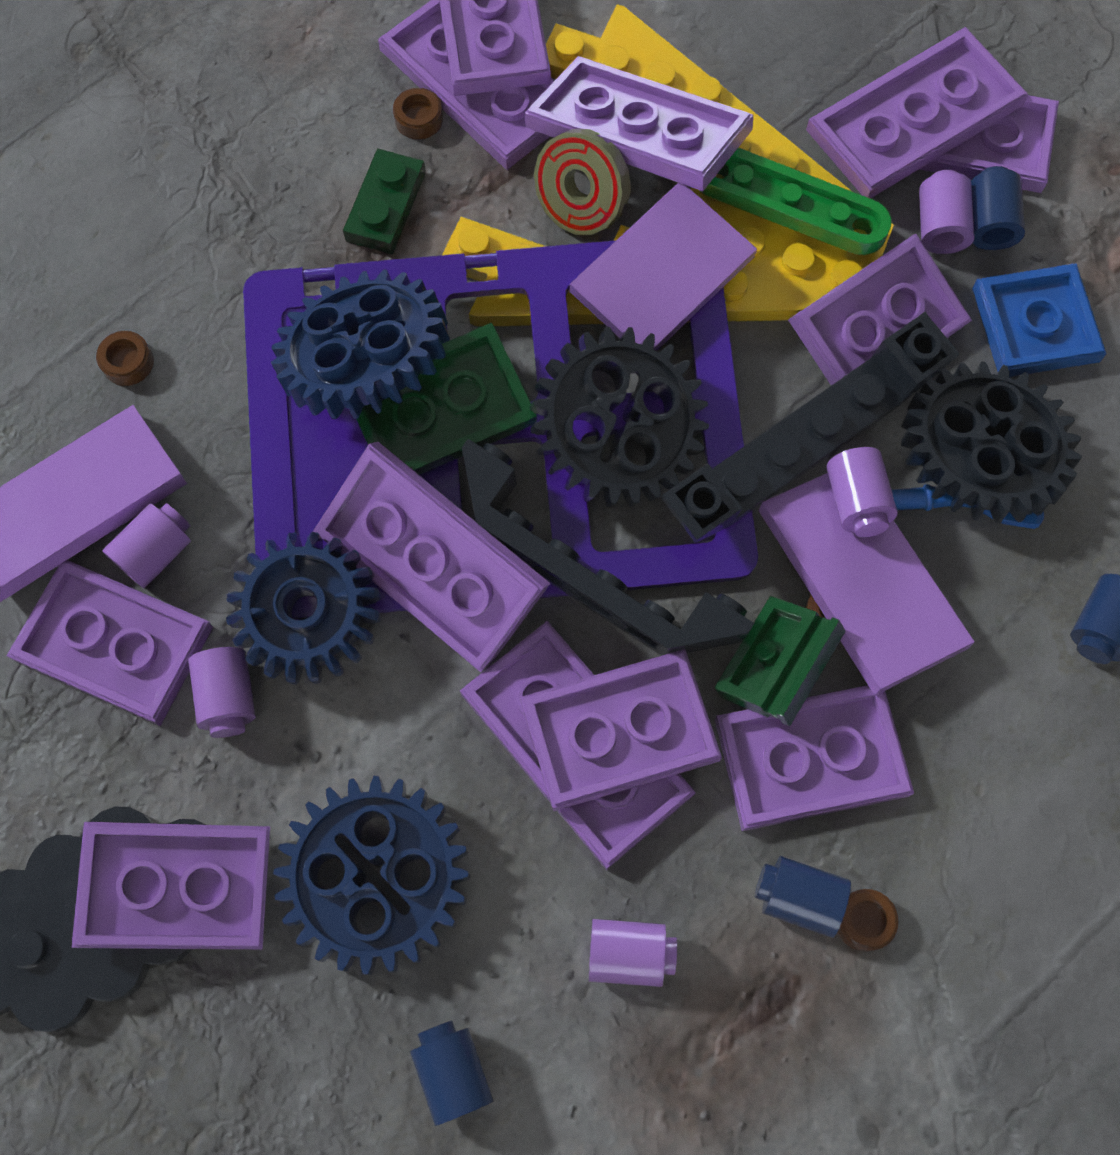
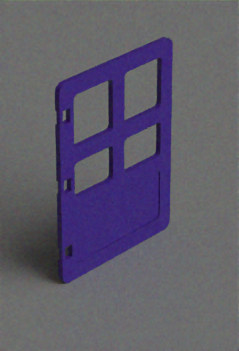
[243,240,758,620]

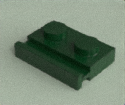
[714,596,846,726]

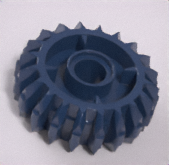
[226,532,381,685]

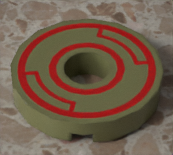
[534,129,631,235]

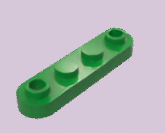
[699,147,891,255]

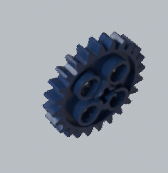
[271,270,450,419]
[273,776,470,975]

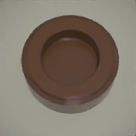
[393,88,443,140]
[96,331,154,386]
[837,889,899,952]

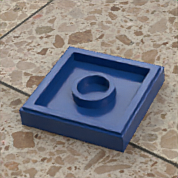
[972,263,1107,377]

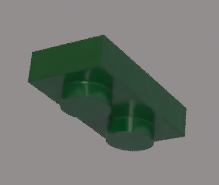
[343,148,426,255]

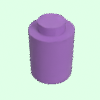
[919,170,974,254]
[826,447,898,537]
[102,503,191,589]
[188,647,256,738]
[588,919,677,987]

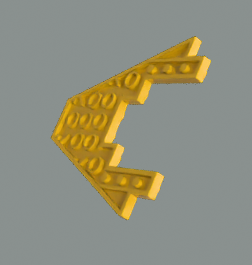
[442,4,894,327]

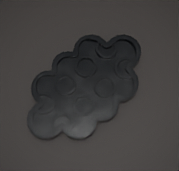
[0,806,206,1032]

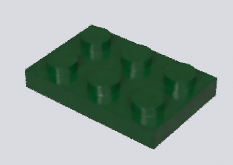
[356,323,537,475]

